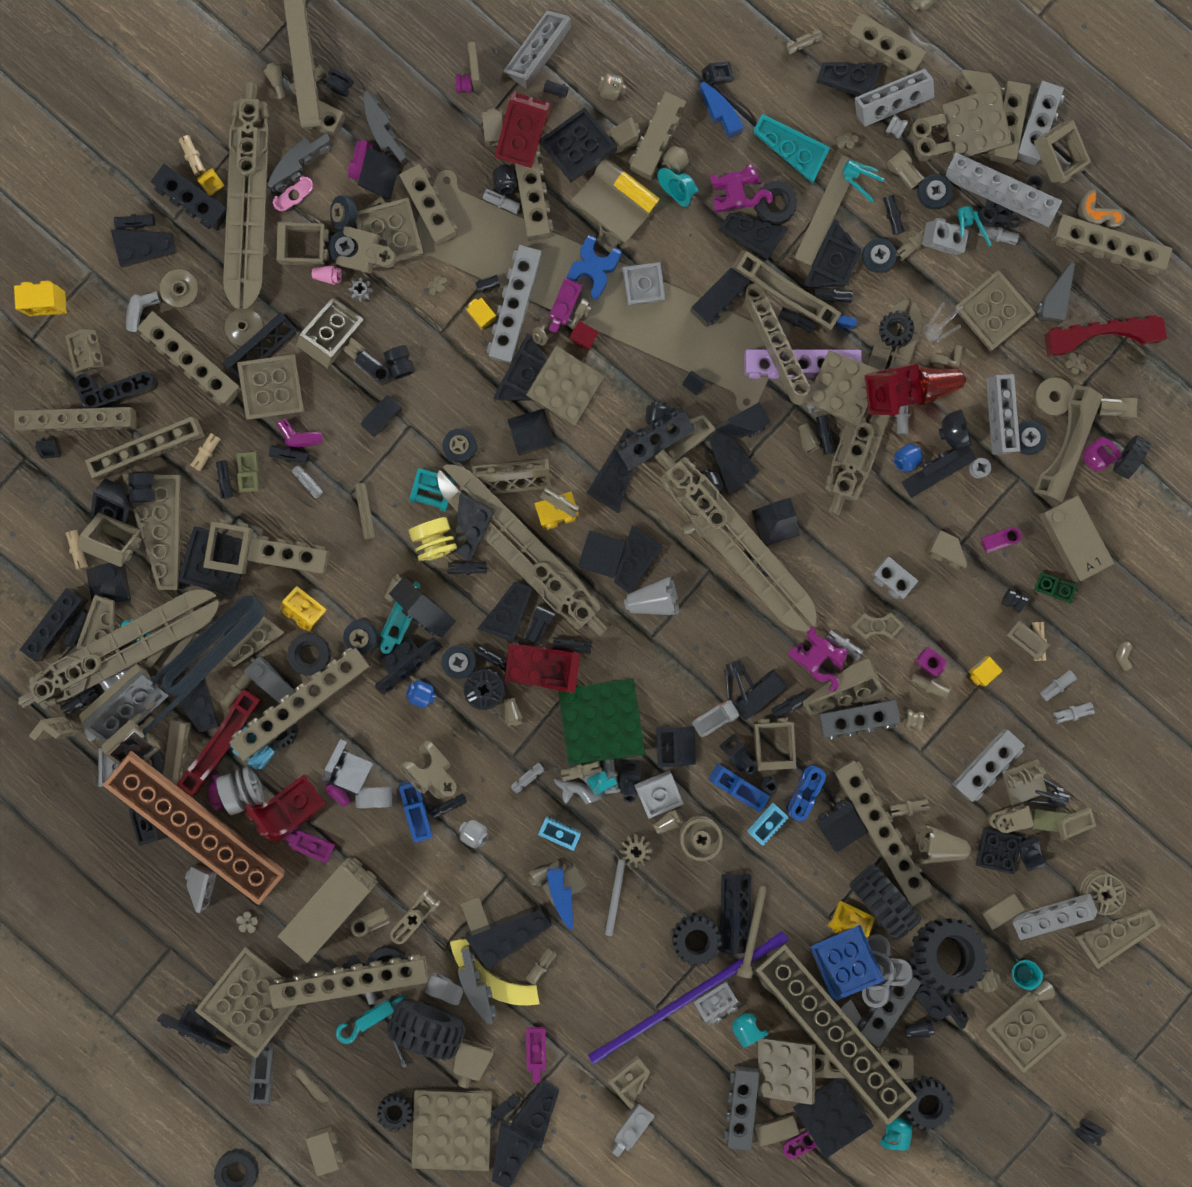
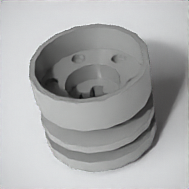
[216,766,264,815]

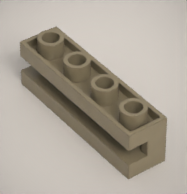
[145,605,213,677]

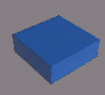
[834,315,857,330]

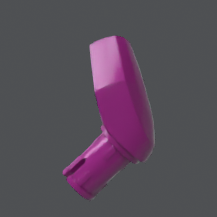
[276,418,322,447]

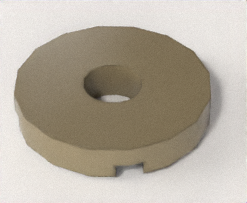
[1035,377,1073,416]

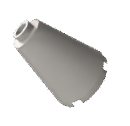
[624,577,679,615]

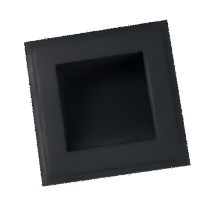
[682,371,706,395]

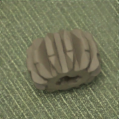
[620,834,652,868]

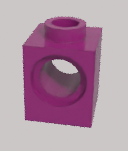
[914,647,947,676]

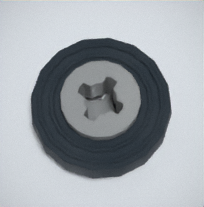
[917,174,952,209]
[328,230,358,262]
[862,238,897,273]
[1018,420,1047,455]
[441,645,476,680]

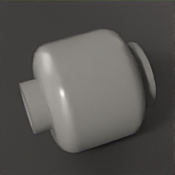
[459,820,489,849]

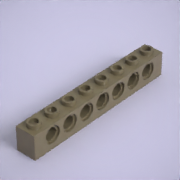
[229,648,371,761]
[832,759,932,907]
[269,954,429,1009]

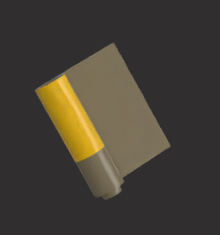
[571,158,661,244]

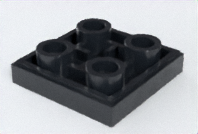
[357,148,400,200]
[577,530,626,579]
[975,828,1022,874]

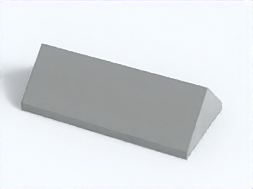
[503,11,571,89]

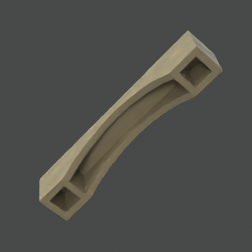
[731,251,841,330]
[1034,385,1103,503]

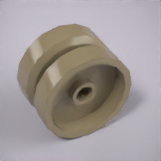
[679,816,723,861]

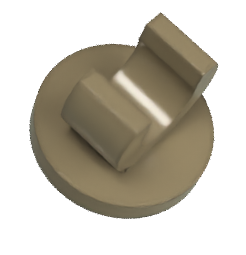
[532,325,554,346]

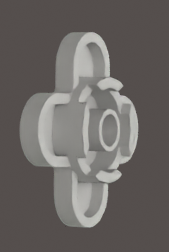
[862,934,913,1008]

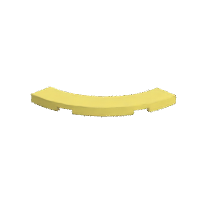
[450,938,540,1005]

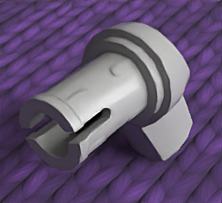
[126,291,160,332]

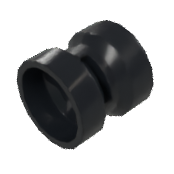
[1001,587,1028,613]

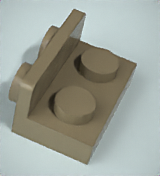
[65,329,104,373]

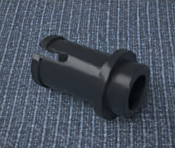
[543,80,569,99]
[475,274,501,293]

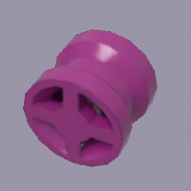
[456,73,472,93]

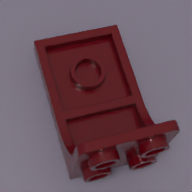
[245,774,327,843]

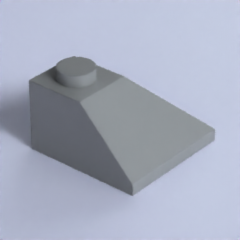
[185,864,217,913]

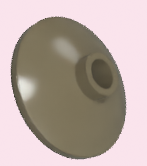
[159,269,198,308]
[225,308,263,346]

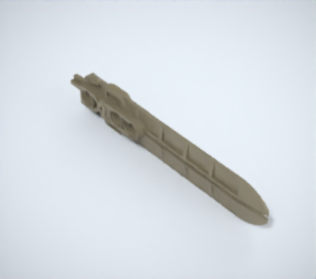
[223,82,270,309]
[825,300,922,516]
[655,449,816,631]
[437,464,608,636]
[18,590,219,709]

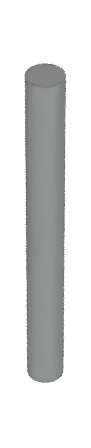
[605,859,626,936]

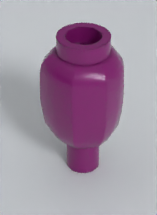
[209,774,225,810]

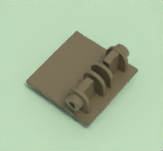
[1003,759,1047,806]

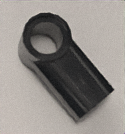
[354,351,392,385]
[524,603,556,644]

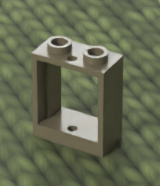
[1034,120,1091,183]
[276,222,330,266]
[78,513,142,567]
[203,519,254,575]
[753,718,796,771]

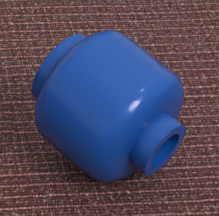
[894,444,923,472]
[406,681,436,708]

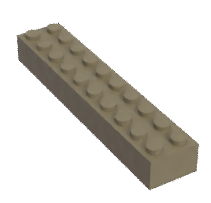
[754,944,917,1125]

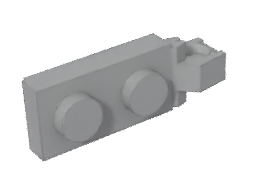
[612,1104,654,1157]

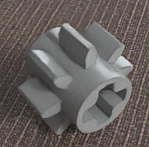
[348,277,373,303]

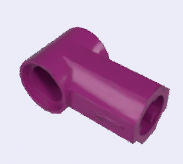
[348,140,374,180]
[981,527,1022,553]

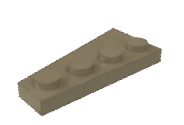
[1074,909,1161,969]

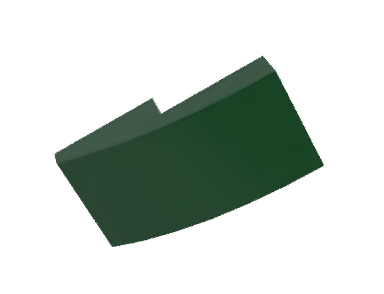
[1034,572,1078,604]

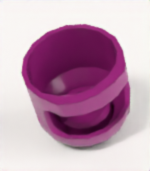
[1083,437,1122,471]

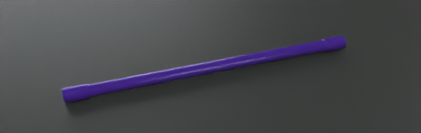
[588,931,789,1065]

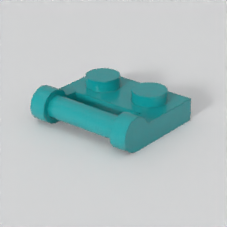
[409,468,455,512]

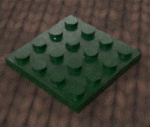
[558,678,645,766]

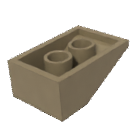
[296,297,364,368]

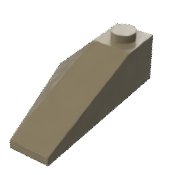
[803,658,887,715]

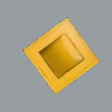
[197,168,225,196]

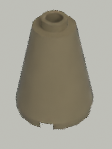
[914,825,971,864]

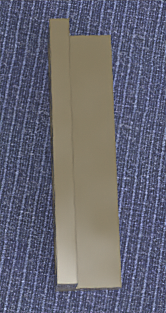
[472,458,551,494]
[29,716,84,741]
[163,720,191,790]

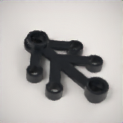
[978,176,1043,228]

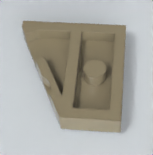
[607,1055,650,1109]

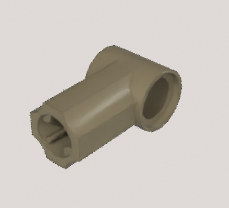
[886,150,924,191]
[1097,398,1138,419]
[351,907,390,937]

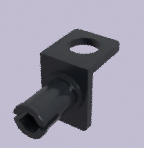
[720,734,757,774]
[619,760,640,803]

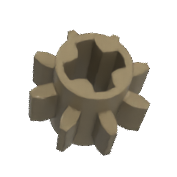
[977,969,1001,992]

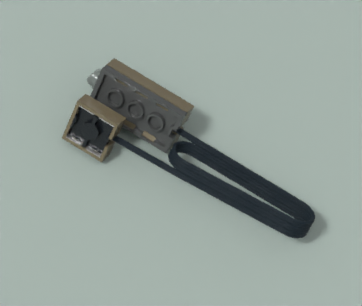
[79,595,265,765]

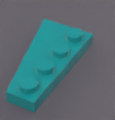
[753,114,830,184]

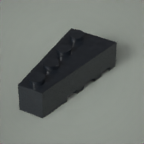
[466,904,552,970]

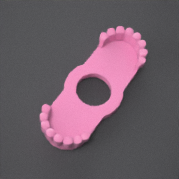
[273,177,313,212]

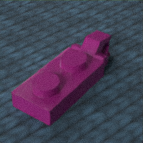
[549,278,583,333]
[284,829,335,863]
[526,1027,546,1083]

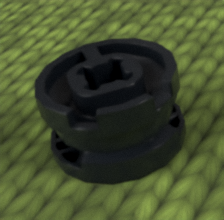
[323,69,354,97]
[1075,1118,1107,1146]

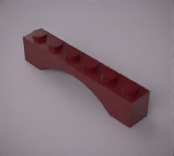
[1044,314,1167,357]
[176,689,263,796]

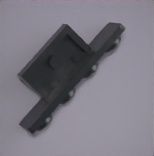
[902,446,976,498]
[375,636,443,695]
[914,984,969,1030]
[157,1003,232,1054]

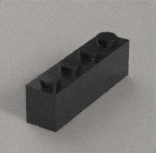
[690,268,754,327]

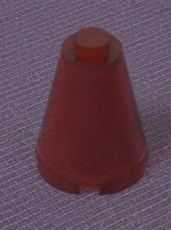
[917,367,966,406]

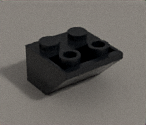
[656,726,696,767]

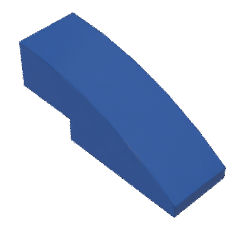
[699,82,744,139]
[708,764,770,812]
[399,780,433,843]
[547,868,573,929]

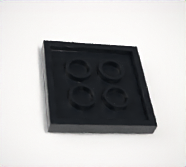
[539,107,618,183]
[178,526,243,597]
[793,1078,874,1159]

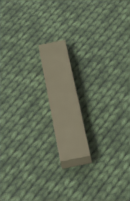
[794,155,859,267]

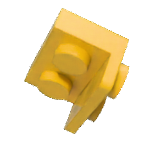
[280,586,327,632]
[828,901,875,938]

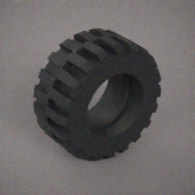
[849,865,921,940]
[909,918,989,994]
[387,999,465,1060]

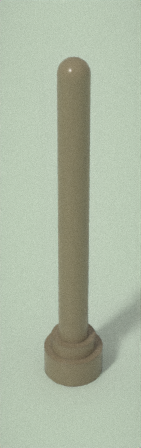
[736,885,767,979]

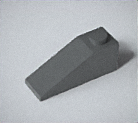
[1036,263,1075,324]
[245,657,302,705]

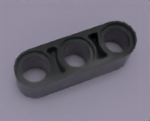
[733,669,787,720]

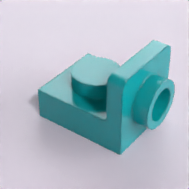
[587,771,617,796]

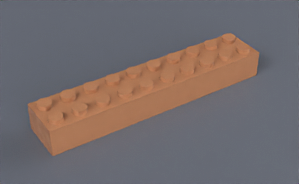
[103,751,284,905]

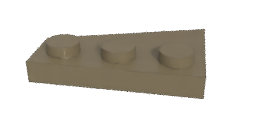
[650,415,716,463]
[224,616,286,667]

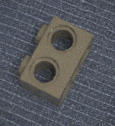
[309,100,346,138]

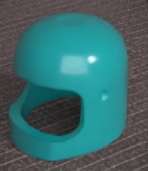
[1011,959,1043,990]
[732,1013,769,1048]
[880,1116,913,1150]

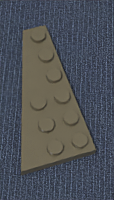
[122,474,181,590]

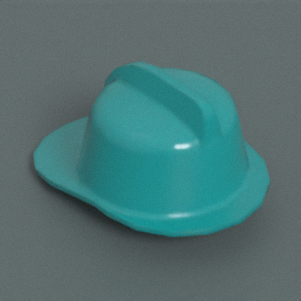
[657,168,698,207]

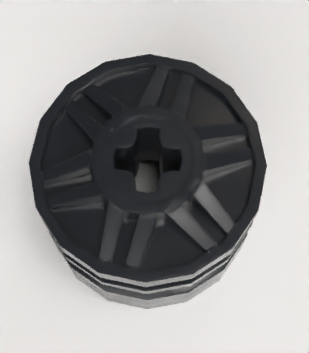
[463,669,506,710]

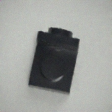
[702,61,734,87]
[1018,837,1046,871]

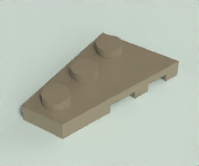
[76,594,115,659]

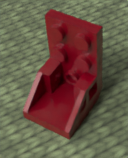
[494,92,553,168]
[864,363,922,416]
[504,643,580,693]

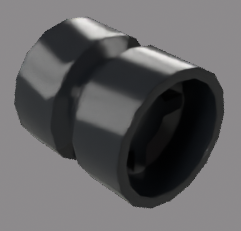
[383,345,416,380]
[128,473,156,503]

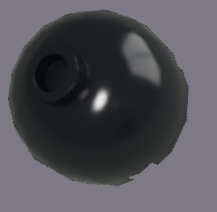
[939,409,972,449]

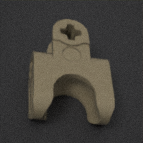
[336,226,397,274]
[400,741,457,799]
[390,889,441,944]

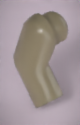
[1115,642,1133,671]

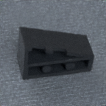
[389,577,456,638]

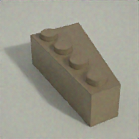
[629,91,686,181]

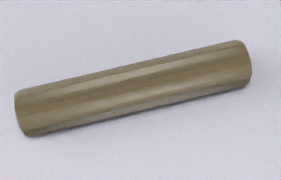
[355,483,375,539]

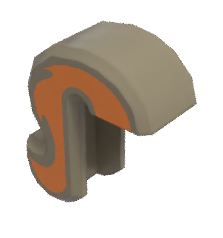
[1077,189,1125,230]

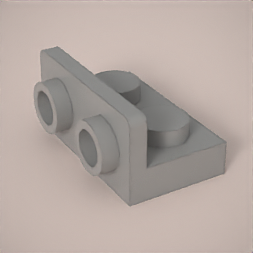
[694,982,741,1025]

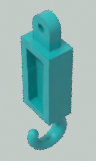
[380,581,420,654]
[336,994,406,1044]

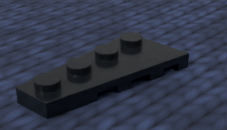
[586,428,641,513]

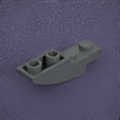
[364,91,408,166]
[268,134,333,193]
[458,945,497,1024]

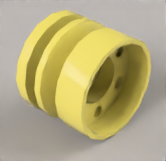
[408,517,457,561]

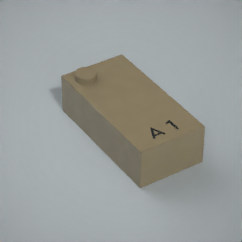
[1038,495,1114,582]

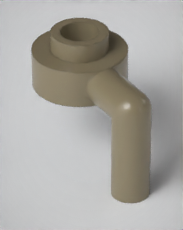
[565,298,591,329]
[929,345,963,370]

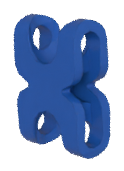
[566,234,622,300]
[786,765,826,821]

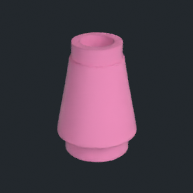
[312,266,342,285]

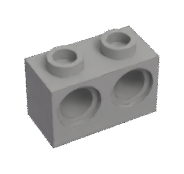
[922,218,969,255]
[871,556,918,599]

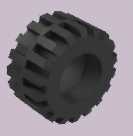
[672,914,722,966]
[905,1076,955,1131]

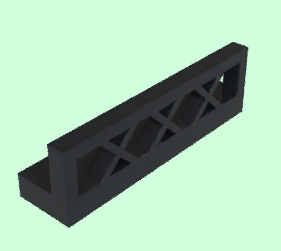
[223,312,297,380]
[720,874,751,955]

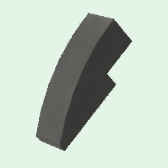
[249,1043,274,1105]

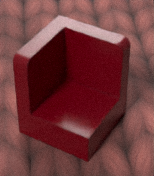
[570,320,598,351]

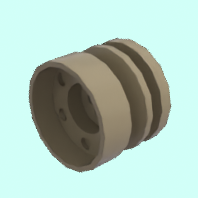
[1076,870,1126,915]

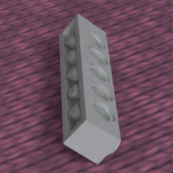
[945,153,1062,227]
[487,245,542,364]

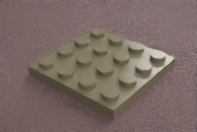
[195,947,297,1058]
[412,1089,492,1171]

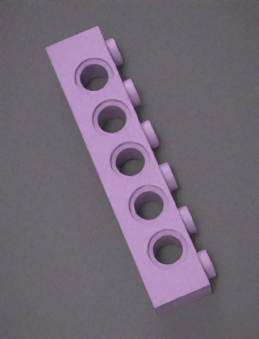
[744,349,861,379]

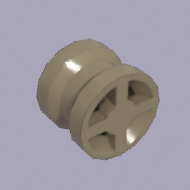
[342,338,366,361]
[904,709,924,731]

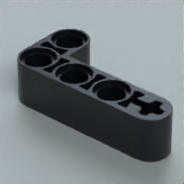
[75,372,158,409]

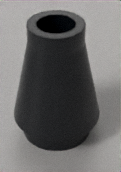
[905,1018,935,1038]

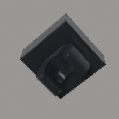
[35,436,61,459]

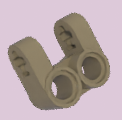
[909,114,954,161]
[988,804,1034,833]

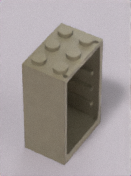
[278,857,378,963]

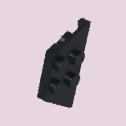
[803,219,862,288]
[493,333,547,401]

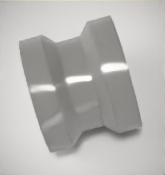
[885,115,908,139]
[969,458,991,478]

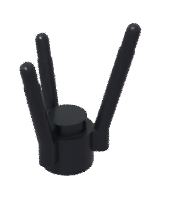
[724,660,754,704]
[1027,778,1069,808]

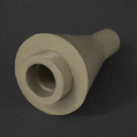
[263,62,286,100]
[527,860,561,888]
[1025,981,1055,1005]

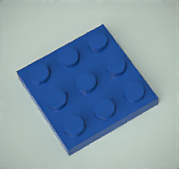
[810,925,885,1001]

